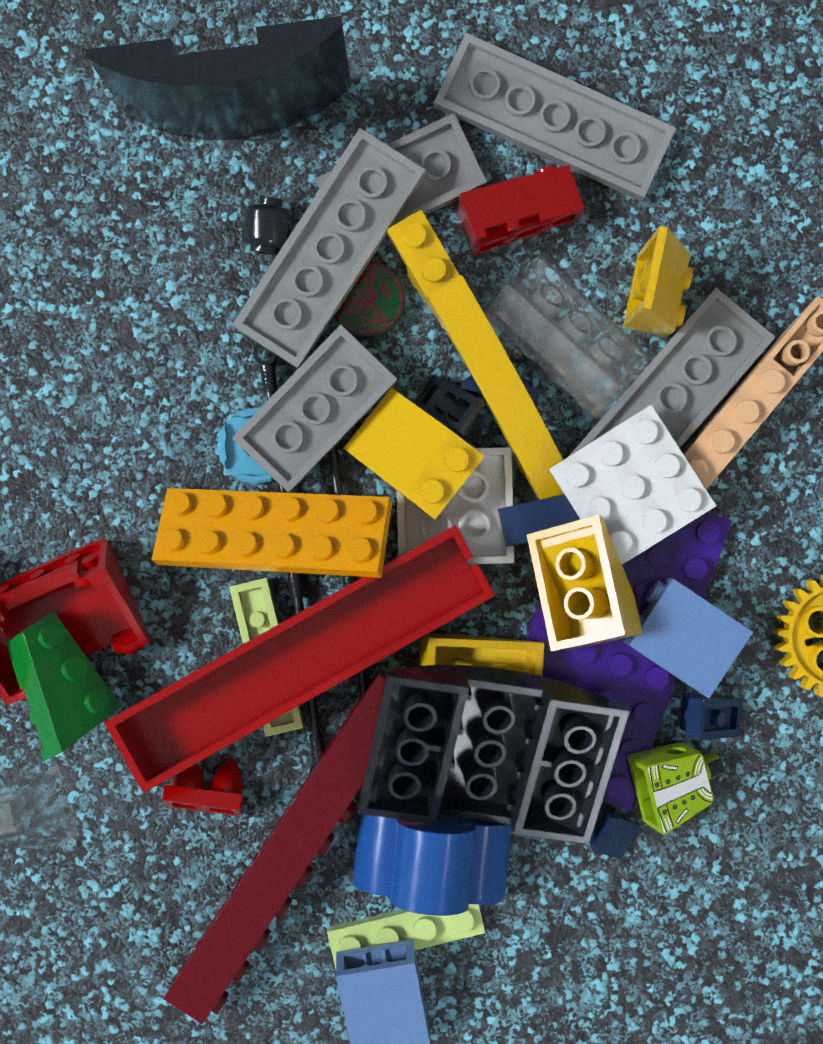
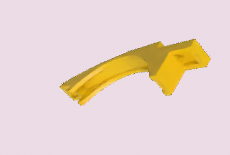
[387,210,564,499]

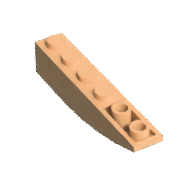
[681,296,823,489]

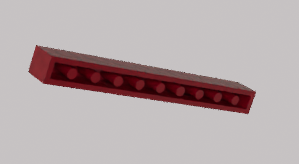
[163,668,387,1025]

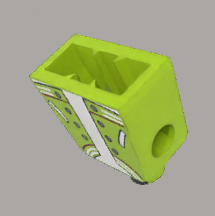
[627,743,724,835]

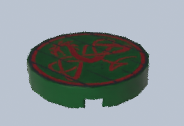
[334,261,406,339]

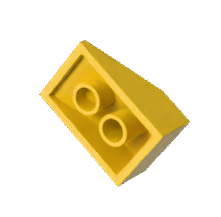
[623,226,694,337]
[343,388,485,520]
[527,515,643,651]
[419,633,544,676]

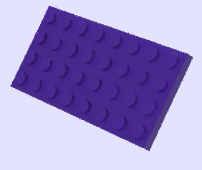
[525,512,732,811]

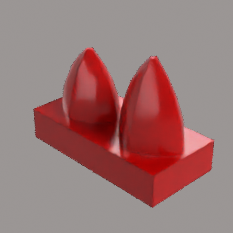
[162,757,245,817]

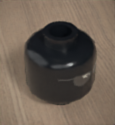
[242,197,294,255]

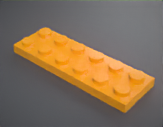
[152,488,392,578]

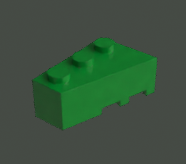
[6,611,122,761]

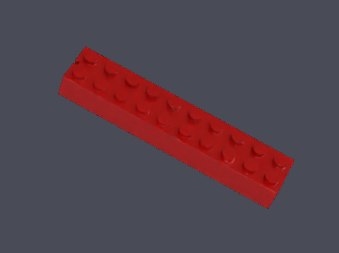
[104,525,495,793]

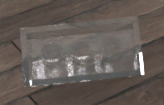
[484,255,652,419]

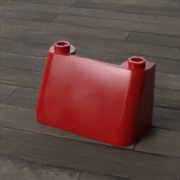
[0,539,149,706]

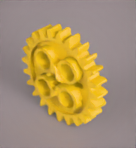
[773,574,823,697]

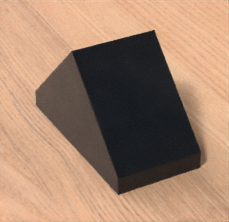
[414,375,485,438]

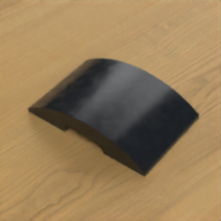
[85,16,351,140]
[357,665,630,844]

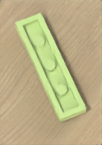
[229,577,305,737]
[327,904,485,968]

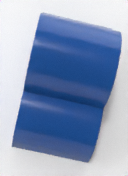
[353,814,511,916]

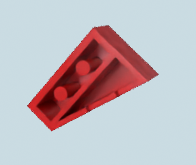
[457,165,584,257]

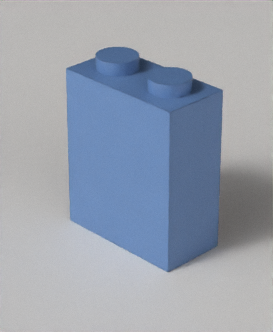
[623,577,753,698]
[336,939,430,1044]

